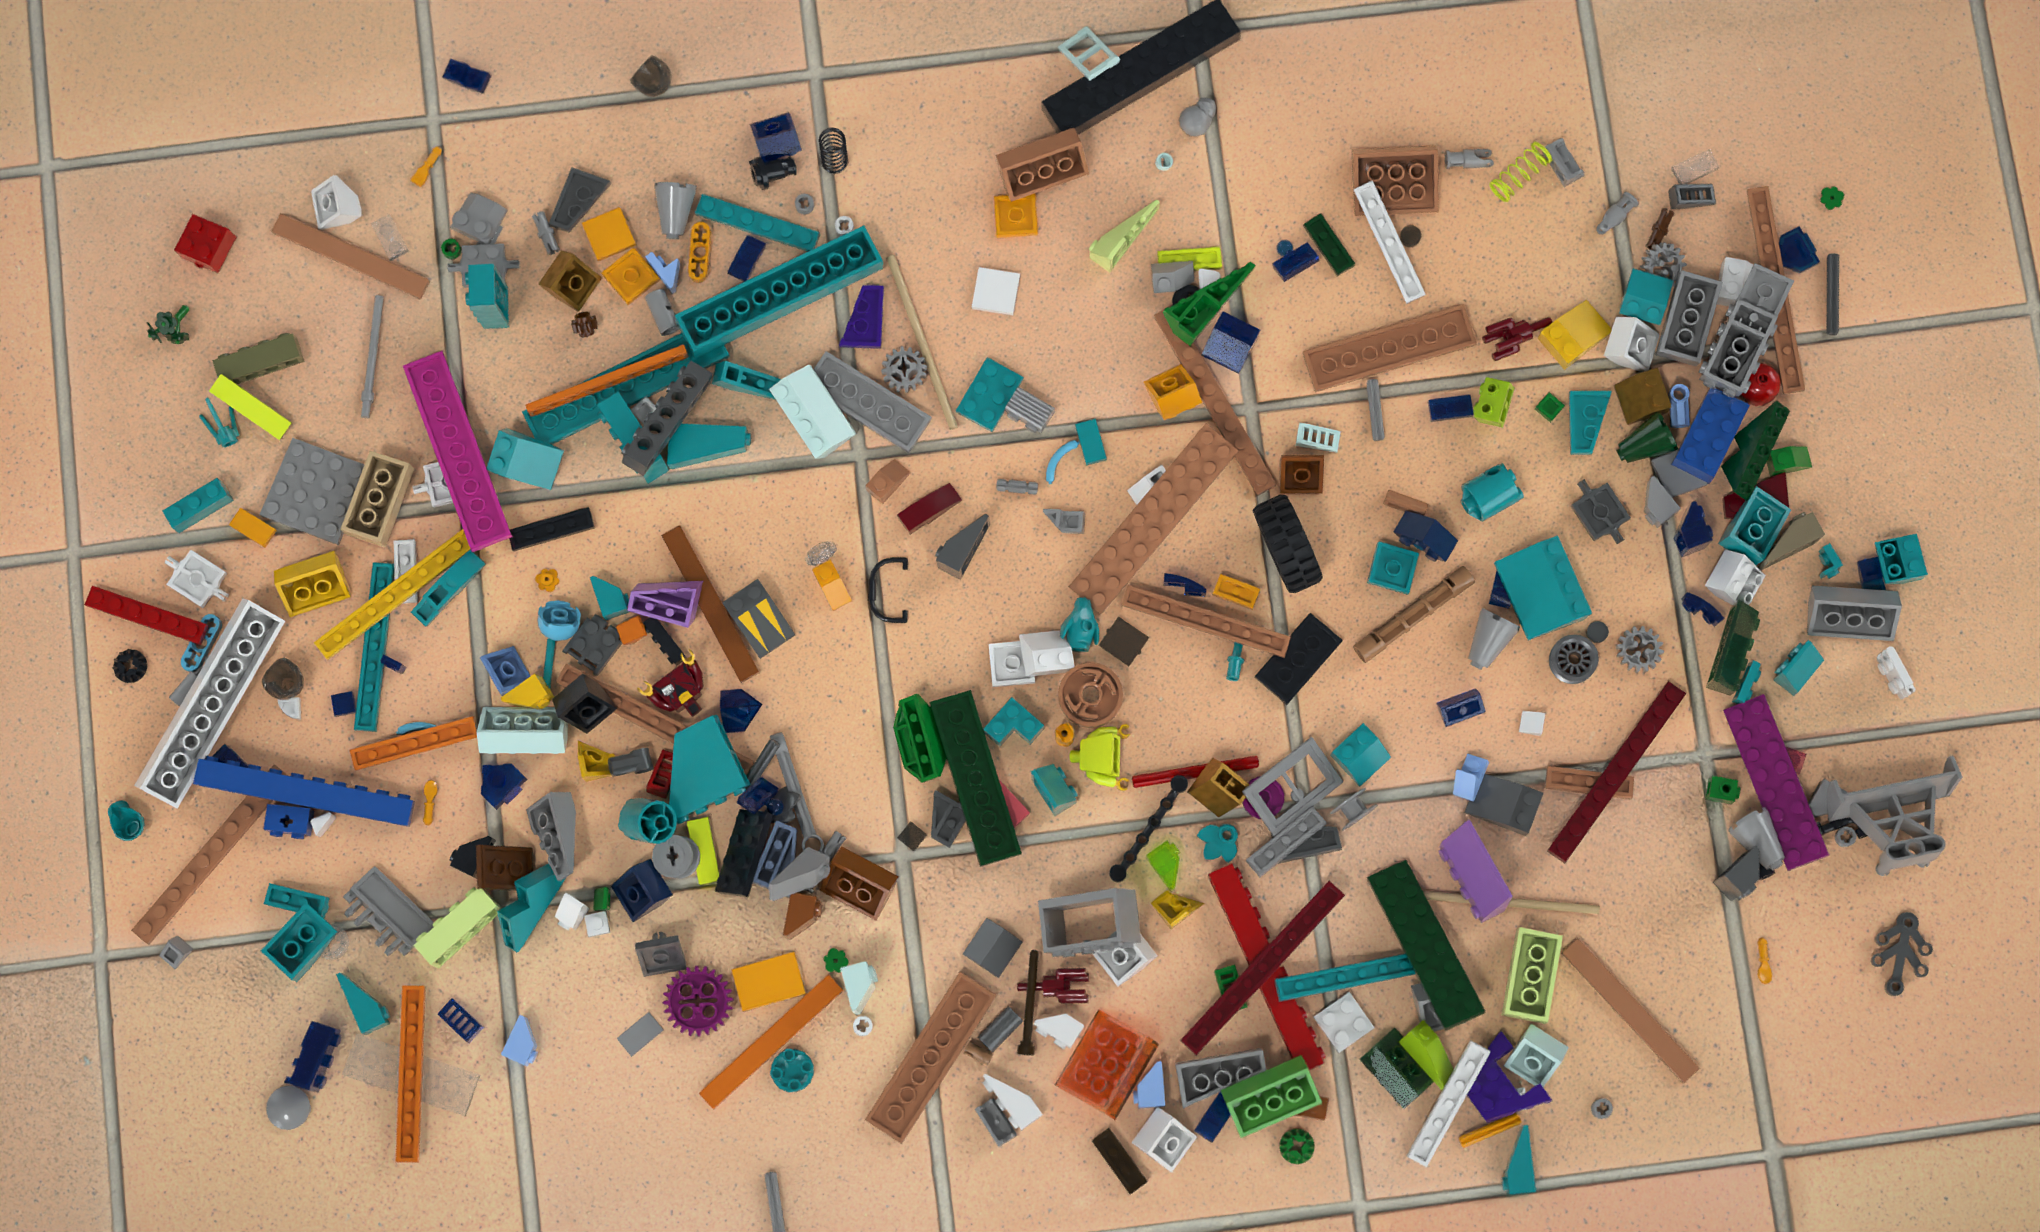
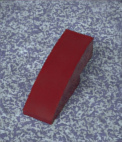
[897,483,962,535]

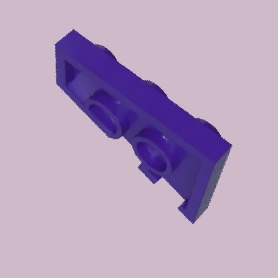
[839,285,884,349]

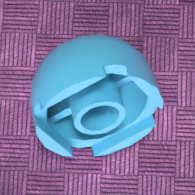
[537,601,581,641]

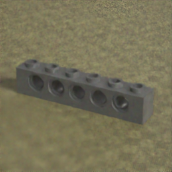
[621,361,713,476]

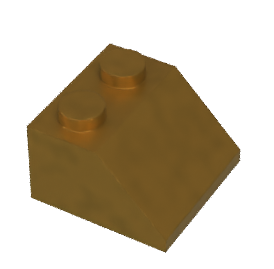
[538,250,602,312]
[1614,368,1672,425]

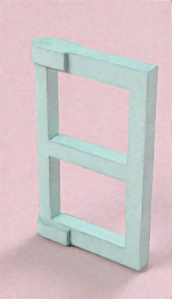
[1058,26,1120,81]

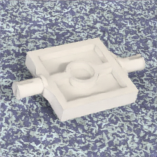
[412,462,453,508]
[164,550,229,608]

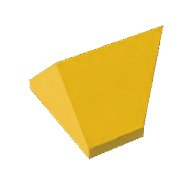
[578,741,615,782]
[1150,890,1205,930]

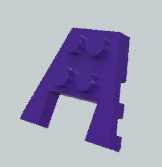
[1467,1031,1553,1122]

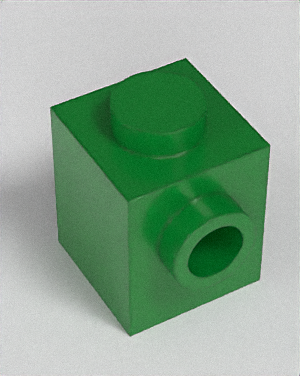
[1705,776,1741,804]

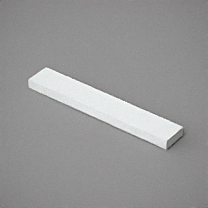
[1354,180,1426,304]
[1406,1040,1490,1167]

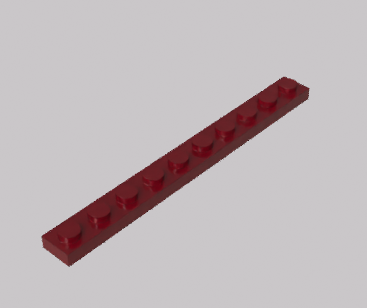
[1547,681,1686,864]
[1180,880,1345,1056]

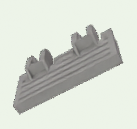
[343,866,434,956]

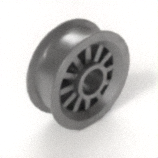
[1549,635,1599,684]

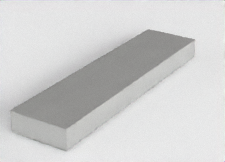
[1246,806,1326,877]

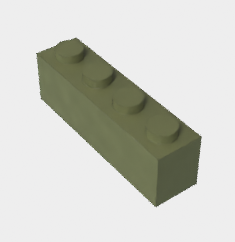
[212,333,305,384]

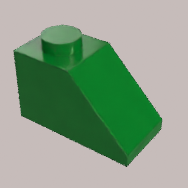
[1766,446,1812,477]

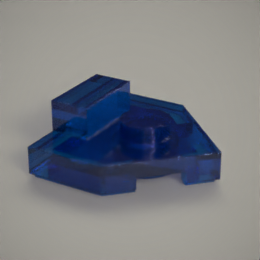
[1778,226,1820,273]
[481,763,527,810]

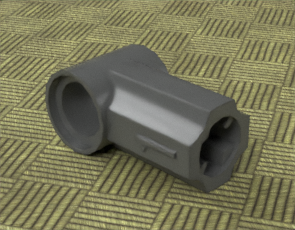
[608,748,654,777]

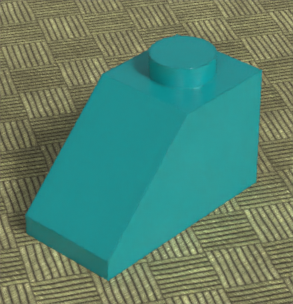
[590,576,630,620]

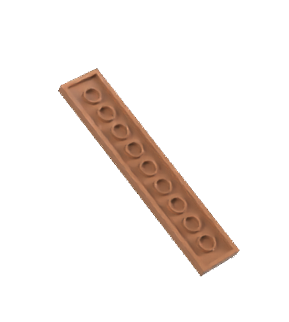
[1068,423,1239,614]

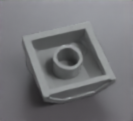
[451,192,508,244]

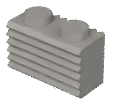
[1005,387,1055,433]

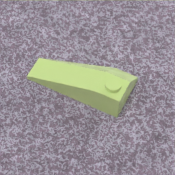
[1089,199,1160,272]

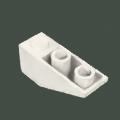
[982,1074,1043,1131]

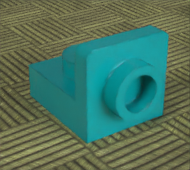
[1819,543,1843,579]

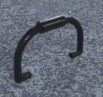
[868,557,908,623]

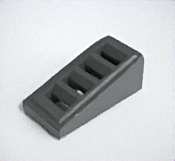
[1668,184,1716,209]

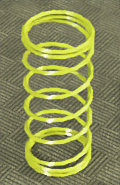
[1489,142,1552,202]

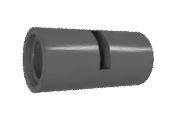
[977,1006,1023,1053]

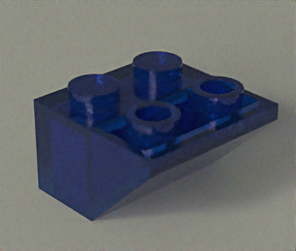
[1673,501,1713,558]

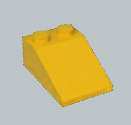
[1537,299,1612,370]

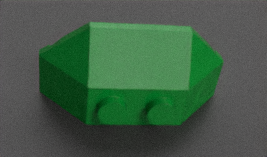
[893,694,946,783]

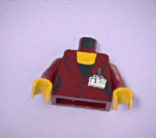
[637,649,704,717]

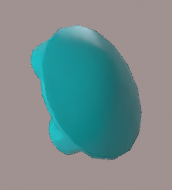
[770,1049,814,1092]

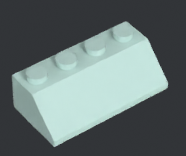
[769,365,856,459]
[476,707,568,754]

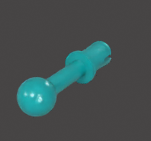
[1226,642,1244,681]

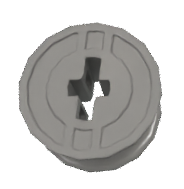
[1330,788,1378,831]
[652,835,700,879]

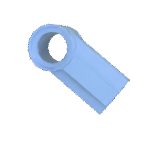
[1668,384,1690,428]

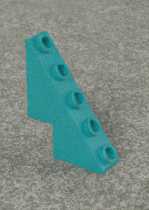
[497,863,566,953]

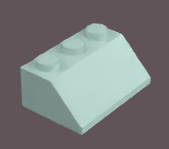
[841,961,878,1015]

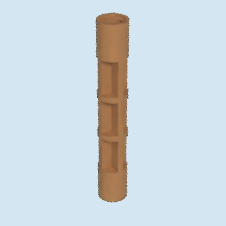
[1353,566,1475,663]

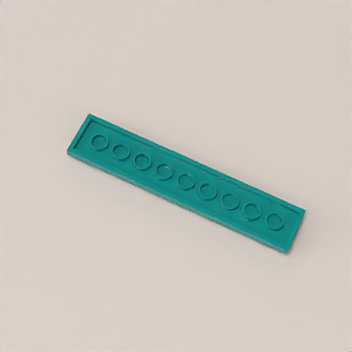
[522,333,730,445]

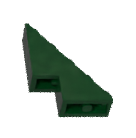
[1721,401,1790,501]

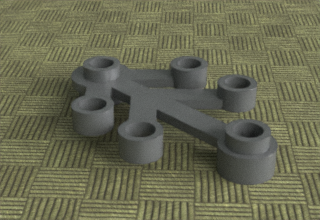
[1871,912,1933,996]

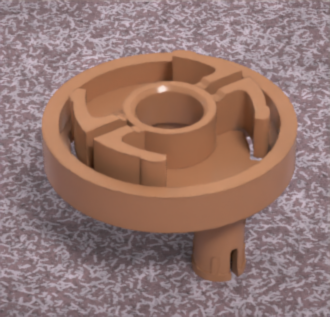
[1058,662,1123,728]

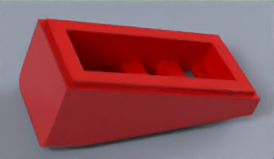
[646,749,673,799]

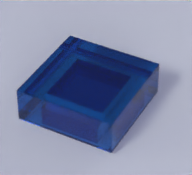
[380,654,406,674]
[331,691,356,717]

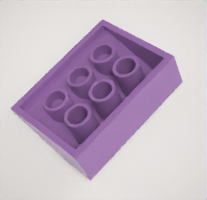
[1439,820,1513,923]

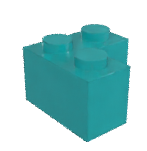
[983,697,1044,747]

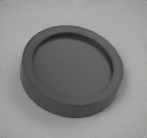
[1587,621,1609,643]

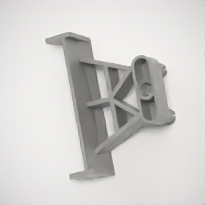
[1827,755,1963,876]

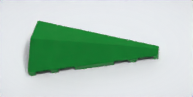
[1163,261,1256,346]

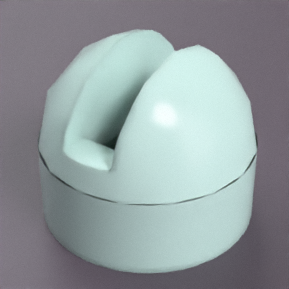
[1155,153,1173,171]

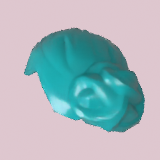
[108,800,145,841]

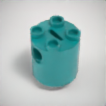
[1461,463,1524,522]
[618,798,677,844]

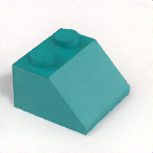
[1619,268,1674,325]
[1330,723,1391,787]

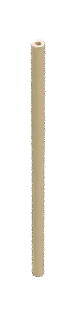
[887,255,958,430]
[1423,891,1600,914]

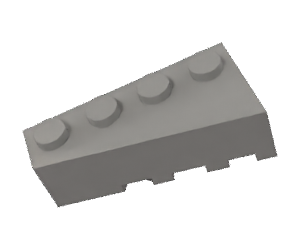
[1175,1048,1266,1108]

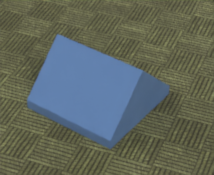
[480,646,530,696]

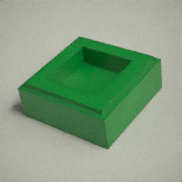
[1535,392,1565,423]

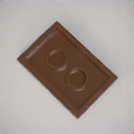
[476,845,533,891]

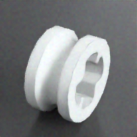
[835,216,854,236]
[853,1016,872,1036]

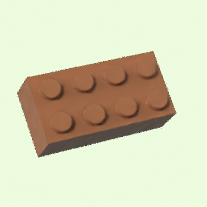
[995,128,1089,201]

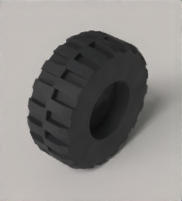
[1253,495,1323,593]

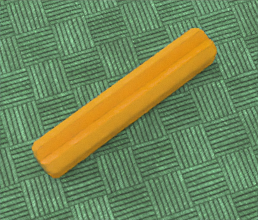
[1459,1113,1522,1148]

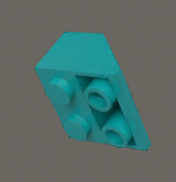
[1874,534,1928,584]
[1773,640,1824,696]

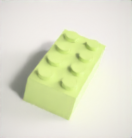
[413,887,502,968]
[1501,927,1563,1024]

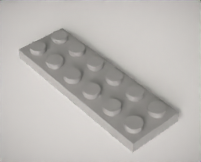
[813,351,932,453]

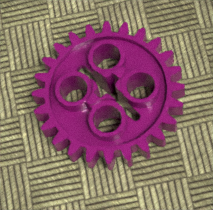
[662,966,734,1037]

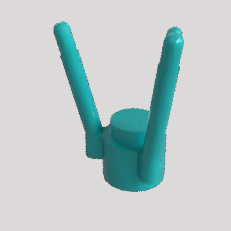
[199,398,240,448]

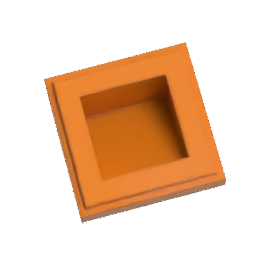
[616,616,647,645]

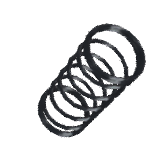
[818,127,848,174]

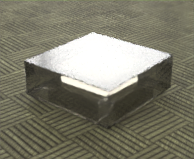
[897,821,928,852]

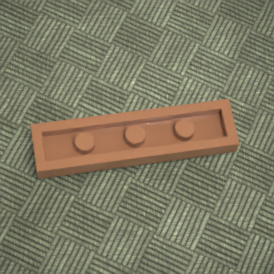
[1545,766,1634,800]

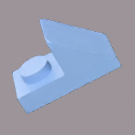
[645,252,680,294]
[1453,754,1489,802]

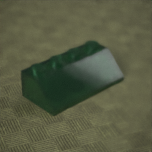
[1706,600,1760,696]

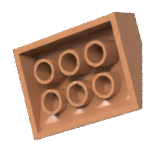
[1352,146,1439,216]

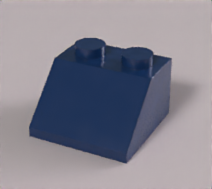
[611,859,673,922]

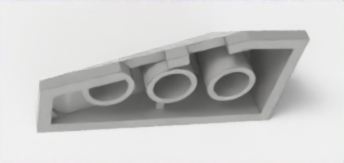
[526,792,576,881]

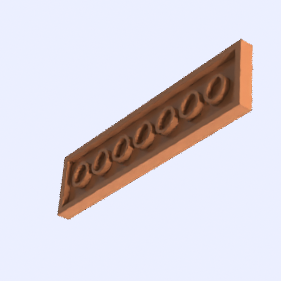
[1302,304,1477,392]
[865,972,997,1144]

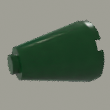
[1616,412,1679,463]

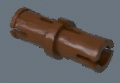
[1646,208,1674,250]

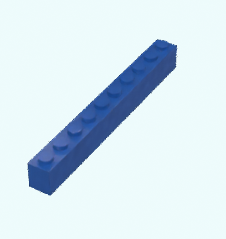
[193,756,415,827]

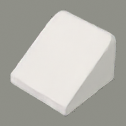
[1199,269,1220,289]
[1519,711,1545,736]
[310,812,336,837]

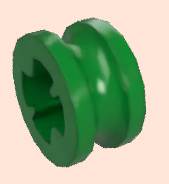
[441,239,462,260]

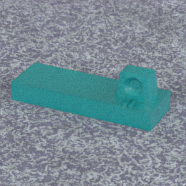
[263,883,330,918]

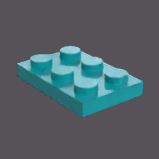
[956,357,1024,433]

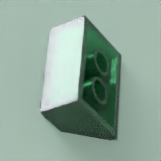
[1359,1027,1434,1109]

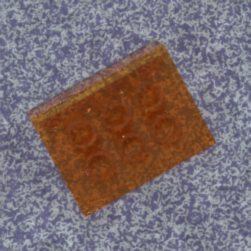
[1055,1009,1159,1120]

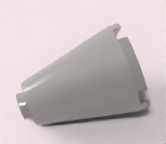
[654,182,697,239]
[1468,608,1520,670]
[1728,807,1785,870]

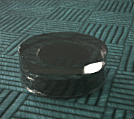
[1400,225,1422,248]

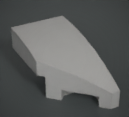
[1043,509,1085,534]

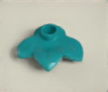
[1197,824,1238,863]

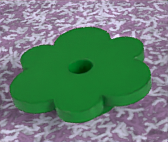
[1820,187,1844,210]
[823,948,849,973]

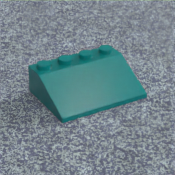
[1494,536,1592,641]

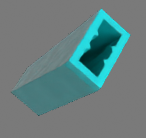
[667,424,751,469]

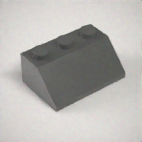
[1713,846,1759,901]

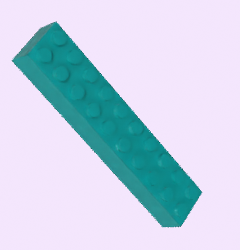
[675,225,883,359]

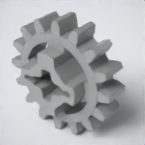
[881,346,927,393]

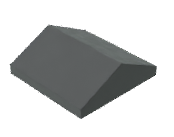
[963,918,1023,978]

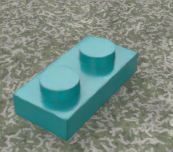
[1732,660,1761,704]

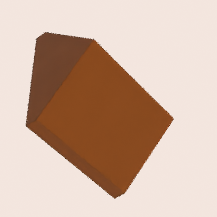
[1279,455,1324,494]

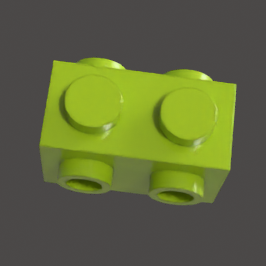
[1473,377,1515,428]

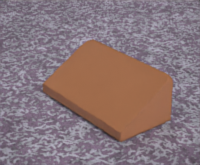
[1383,490,1428,516]

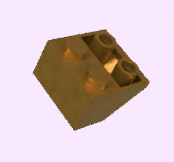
[1187,758,1250,817]

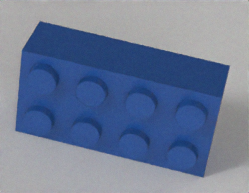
[1671,388,1750,484]

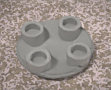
[266,1086,311,1130]

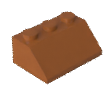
[819,846,899,921]

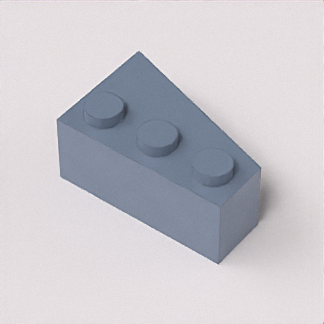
[753,821,798,898]

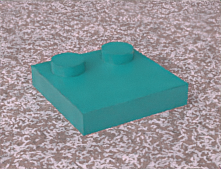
[1367,541,1419,595]

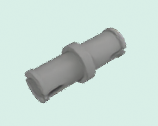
[532,212,560,255]

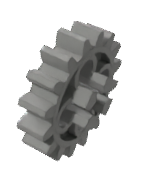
[1640,243,1687,287]
[1616,626,1664,673]

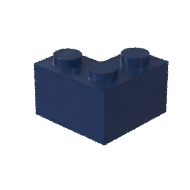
[1393,511,1458,562]

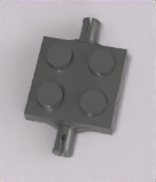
[1571,479,1631,544]

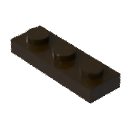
[1091,1128,1148,1195]

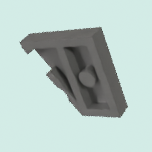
[931,790,966,848]

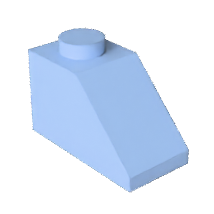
[501,1015,538,1067]
[1133,1061,1165,1108]

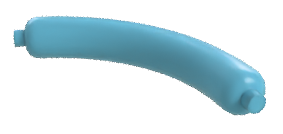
[1046,440,1080,484]
[396,722,436,735]

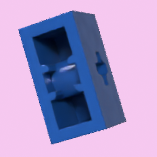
[264,804,315,839]

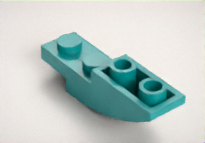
[411,549,486,627]

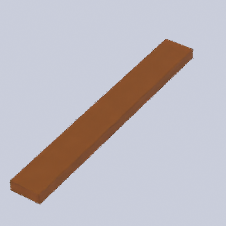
[661,526,760,683]

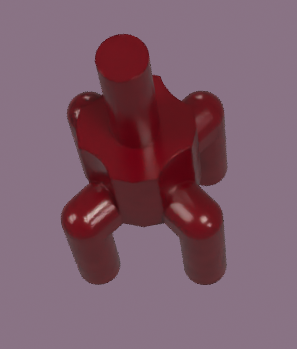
[1482,317,1552,361]
[1017,968,1089,1004]

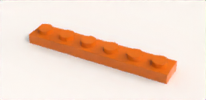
[349,716,477,771]

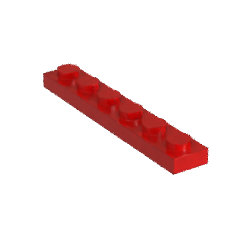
[84,586,209,645]

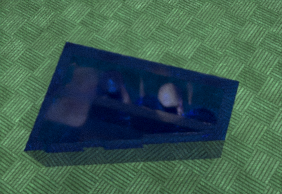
[284,1021,341,1093]

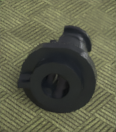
[749,156,797,190]

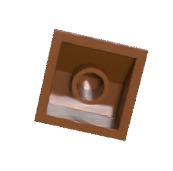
[783,893,823,940]

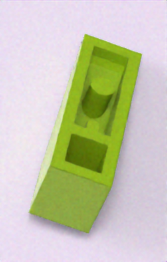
[1399,1020,1454,1090]

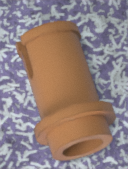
[964,1041,993,1065]

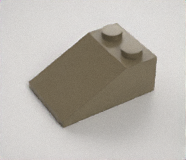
[1758,512,1825,570]

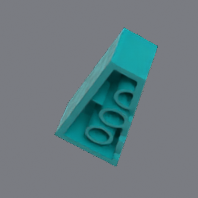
[597,391,669,484]

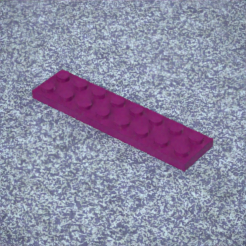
[1723,694,1830,871]

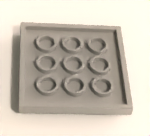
[259,438,364,545]

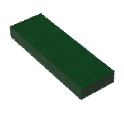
[1303,213,1355,277]

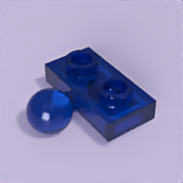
[1272,240,1320,282]
[736,777,784,816]

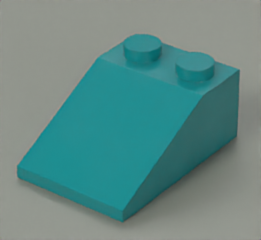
[487,428,565,490]
[1718,486,1791,565]
[1031,764,1078,816]
[261,903,338,982]

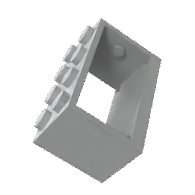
[1038,888,1141,958]

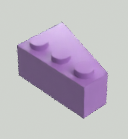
[627,581,703,628]

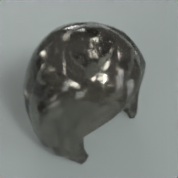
[630,55,671,97]
[262,657,304,700]

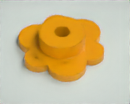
[535,569,560,592]

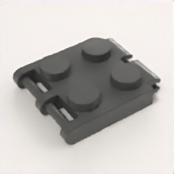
[562,614,622,677]

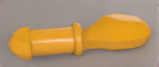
[423,780,438,826]
[1757,938,1772,984]

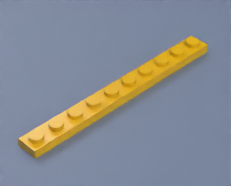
[314,529,470,660]

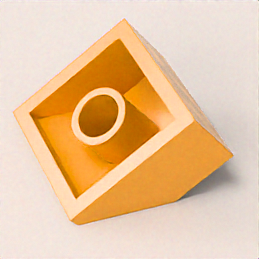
[1143,364,1202,420]

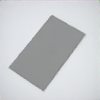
[617,1012,663,1057]

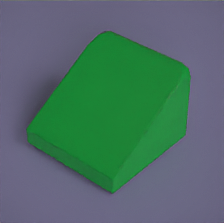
[593,887,611,911]

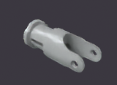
[1445,149,1494,169]
[1596,192,1639,234]

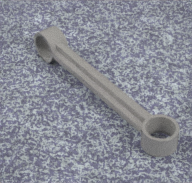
[770,732,824,853]

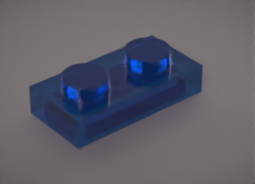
[1428,394,1474,422]

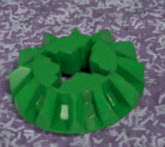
[1279,1129,1315,1164]

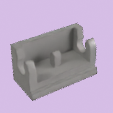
[1543,138,1585,187]
[975,1098,1017,1147]

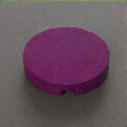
[1242,776,1284,819]

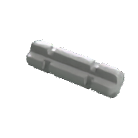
[996,479,1038,495]

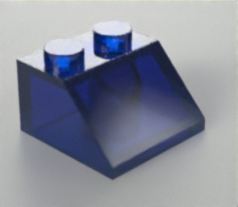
[750,112,802,162]
[1201,311,1260,374]

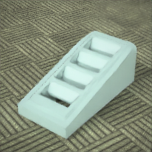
[1295,422,1341,453]

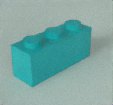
[162,478,234,533]

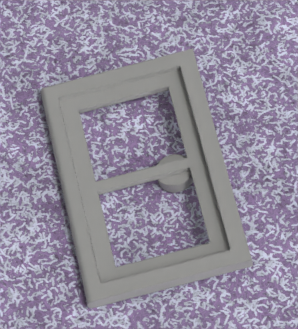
[1242,737,1343,836]

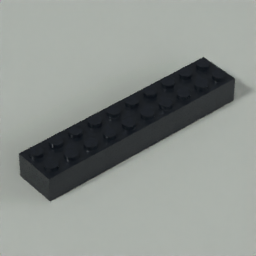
[1041,0,1241,135]

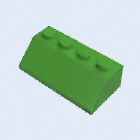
[1220,1055,1322,1138]

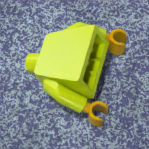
[1069,724,1130,791]

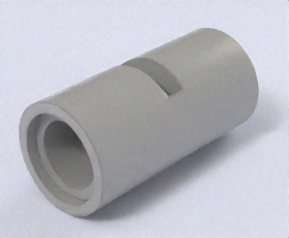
[645,289,679,336]

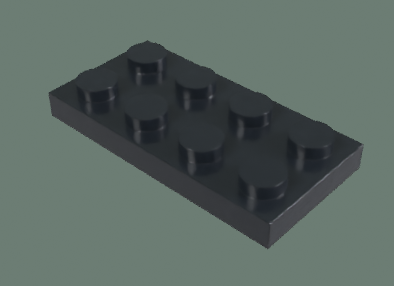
[715,809,773,897]

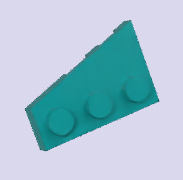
[1568,391,1612,455]

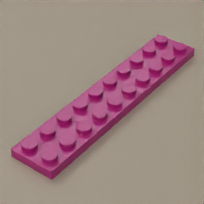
[403,351,512,552]

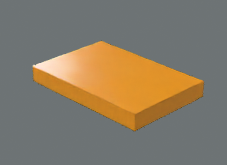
[732,952,806,1012]

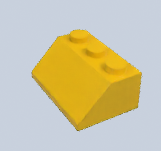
[274,550,351,617]

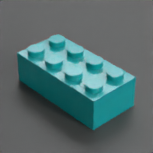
[465,264,509,329]

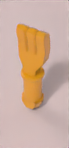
[410,146,442,187]

